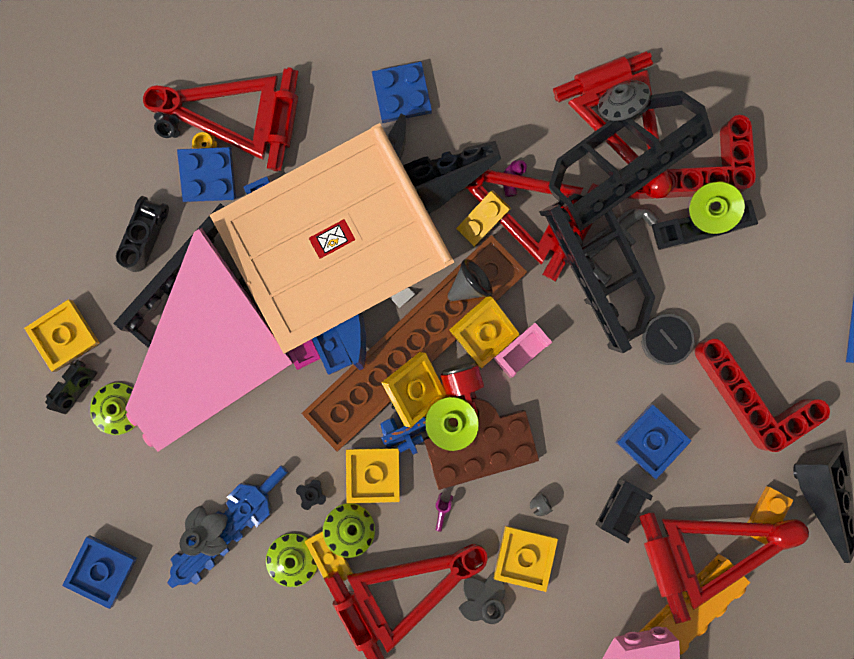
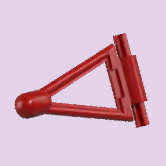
[553,51,672,199]
[143,67,299,172]
[464,170,599,282]
[639,512,809,624]
[324,544,488,659]

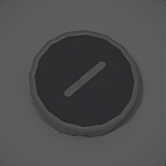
[641,314,695,365]

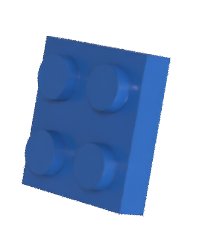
[372,62,432,123]
[177,147,236,202]
[616,404,691,479]
[62,535,137,609]

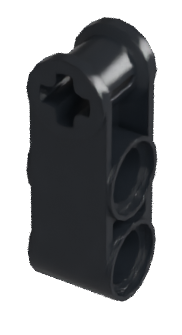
[116,196,169,272]

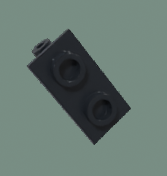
[45,359,97,414]

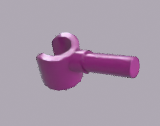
[435,493,453,532]

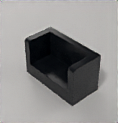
[595,478,653,544]

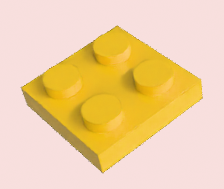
[449,296,520,369]
[24,299,100,372]
[381,352,446,427]
[346,448,400,503]
[493,525,558,592]

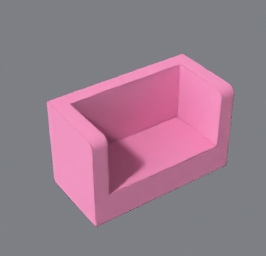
[493,323,553,378]

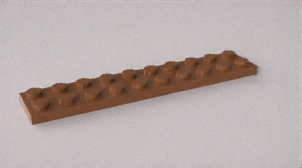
[301,235,527,452]

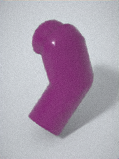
[503,160,527,197]

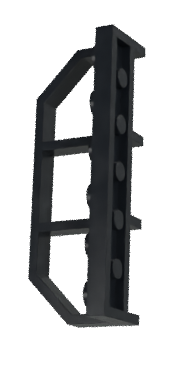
[548,91,713,232]
[539,193,655,353]
[113,203,246,348]

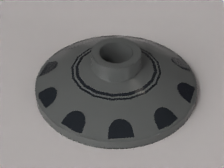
[598,80,651,121]

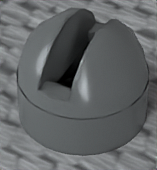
[530,493,553,516]

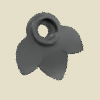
[179,506,228,556]
[459,572,505,624]

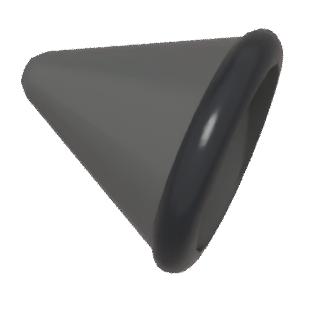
[448,259,493,301]

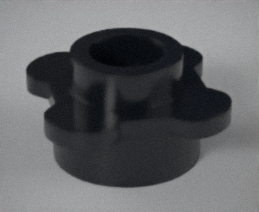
[154,111,180,138]
[296,479,326,510]

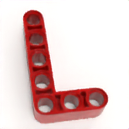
[628,115,756,199]
[695,339,830,452]

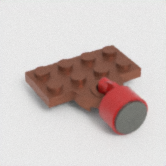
[424,362,539,490]

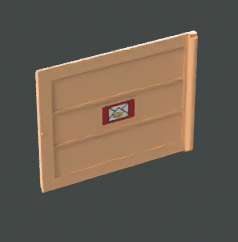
[210,123,454,354]

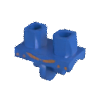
[381,417,426,455]

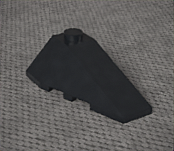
[403,141,501,214]
[793,443,854,563]

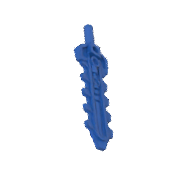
[167,465,288,588]

